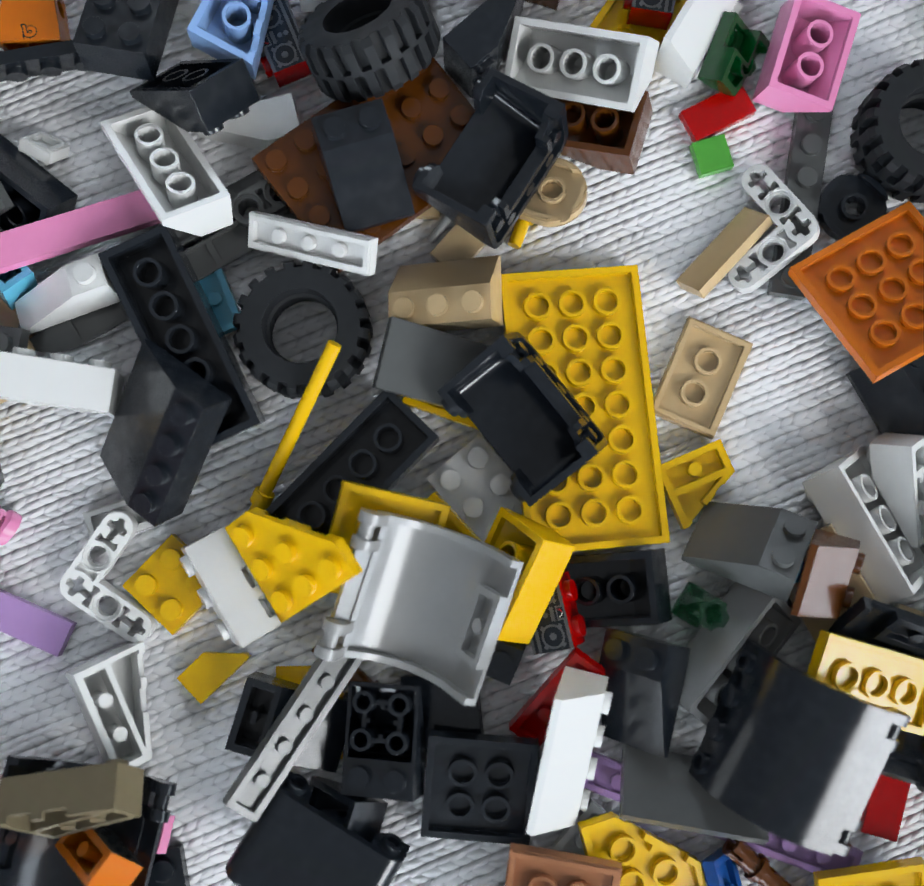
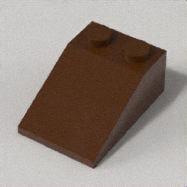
[553,91,653,175]

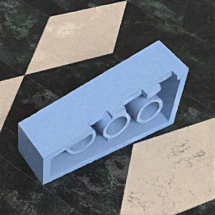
[187,0,274,80]

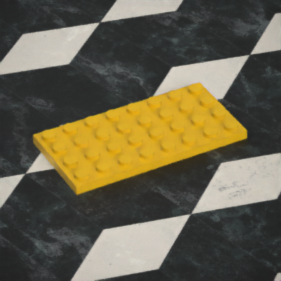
[501,265,670,552]

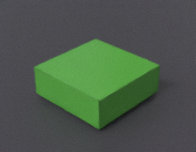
[689,134,734,179]

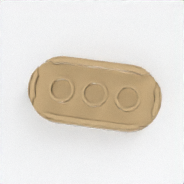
[519,158,588,227]

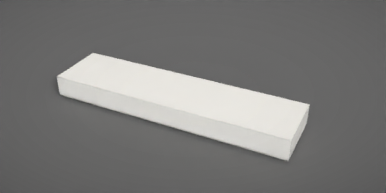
[248,211,378,276]

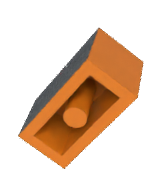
[55,826,143,886]

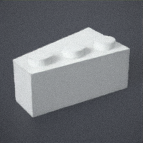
[0,347,125,418]
[179,527,282,648]
[65,641,152,767]

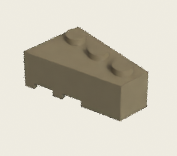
[0,759,144,839]

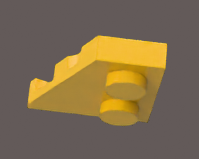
[661,439,735,529]

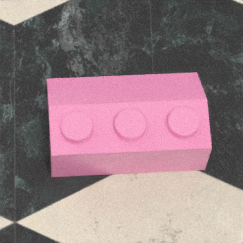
[752,0,861,113]

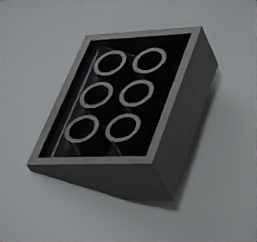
[100,338,231,527]

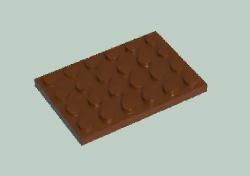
[251,57,475,274]

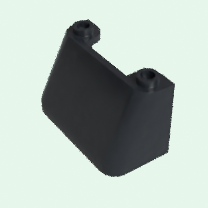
[412,67,568,249]
[437,332,608,507]
[225,771,410,886]

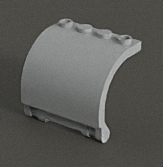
[313,508,524,706]

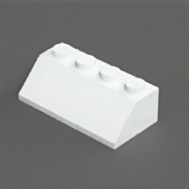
[654,0,744,89]
[504,16,660,112]
[100,107,234,237]
[802,446,924,604]
[526,666,613,836]

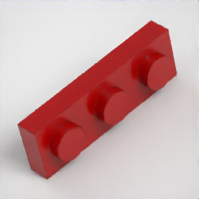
[508,647,605,747]

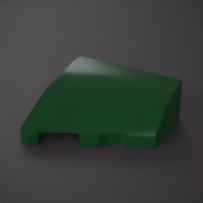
[698,11,770,96]

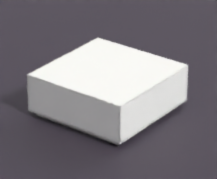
[18,131,70,164]

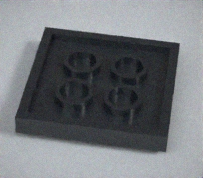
[421,729,540,845]

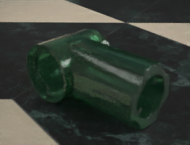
[671,581,730,631]

